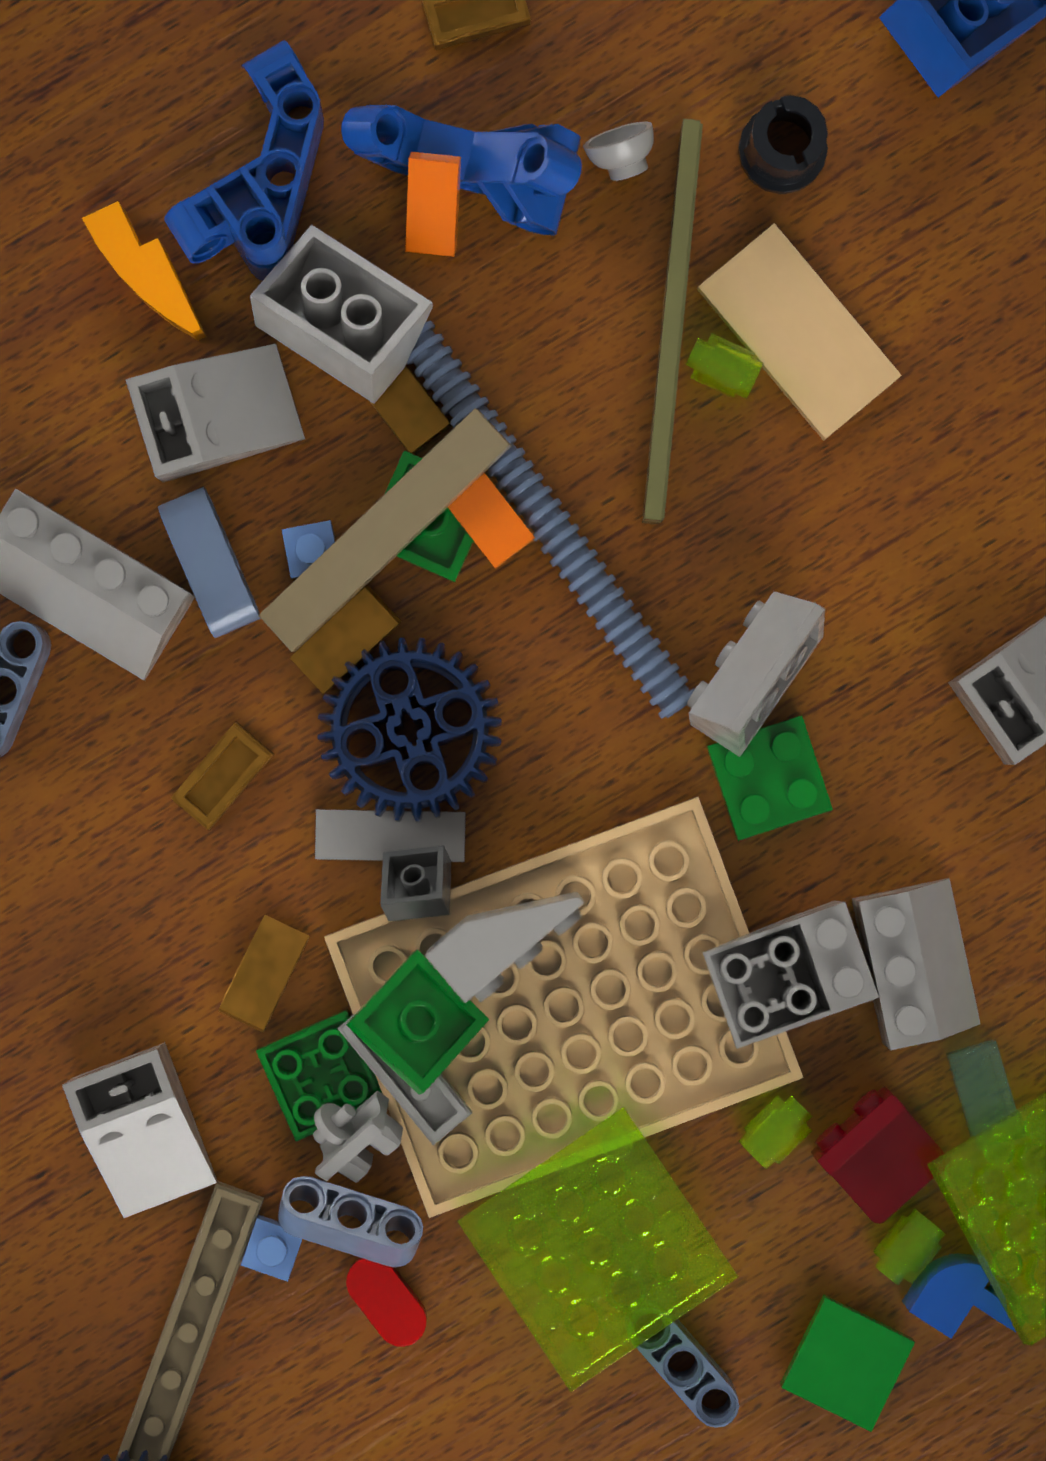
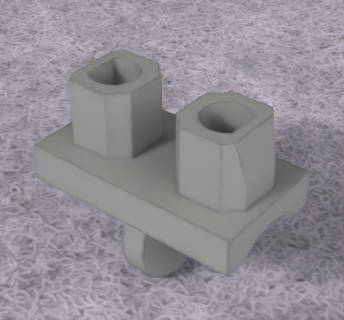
[313,1091,403,1183]

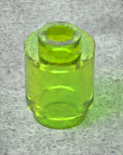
[686,333,763,399]
[739,1095,813,1169]
[873,1208,946,1285]

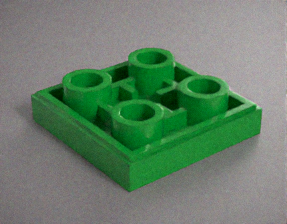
[256,1009,382,1142]
[780,1295,915,1432]

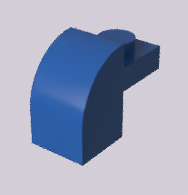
[902,1253,1026,1339]

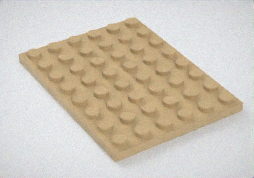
[324,797,804,1218]

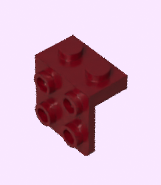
[811,1086,948,1224]

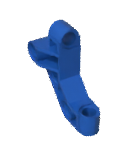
[164,40,324,281]
[341,105,582,236]

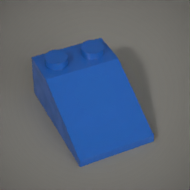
[879,0,1046,98]

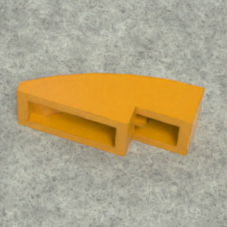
[82,201,207,341]

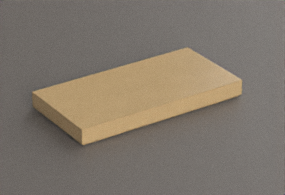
[697,223,902,441]

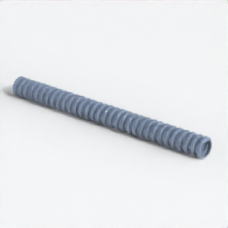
[407,321,695,719]

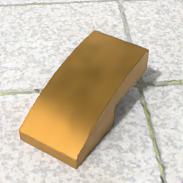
[290,586,402,694]
[218,915,309,1032]

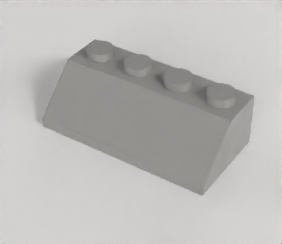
[0,488,195,680]

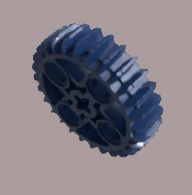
[317,638,502,822]

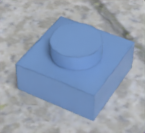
[282,520,335,580]
[241,1215,303,1282]

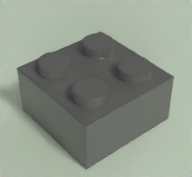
[380,845,452,922]

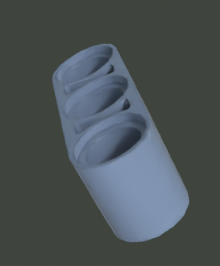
[158,486,261,638]
[0,621,51,757]
[278,1176,423,1267]
[626,1296,739,1428]

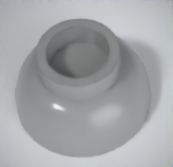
[583,122,654,181]

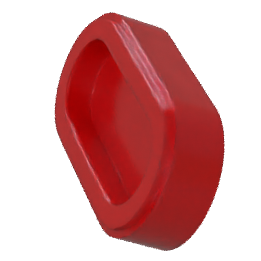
[346,1257,427,1347]

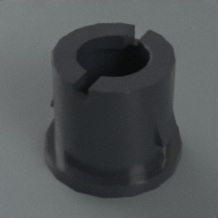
[738,95,828,194]

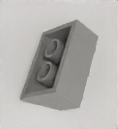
[250,225,433,404]
[687,591,825,757]
[852,878,981,1050]

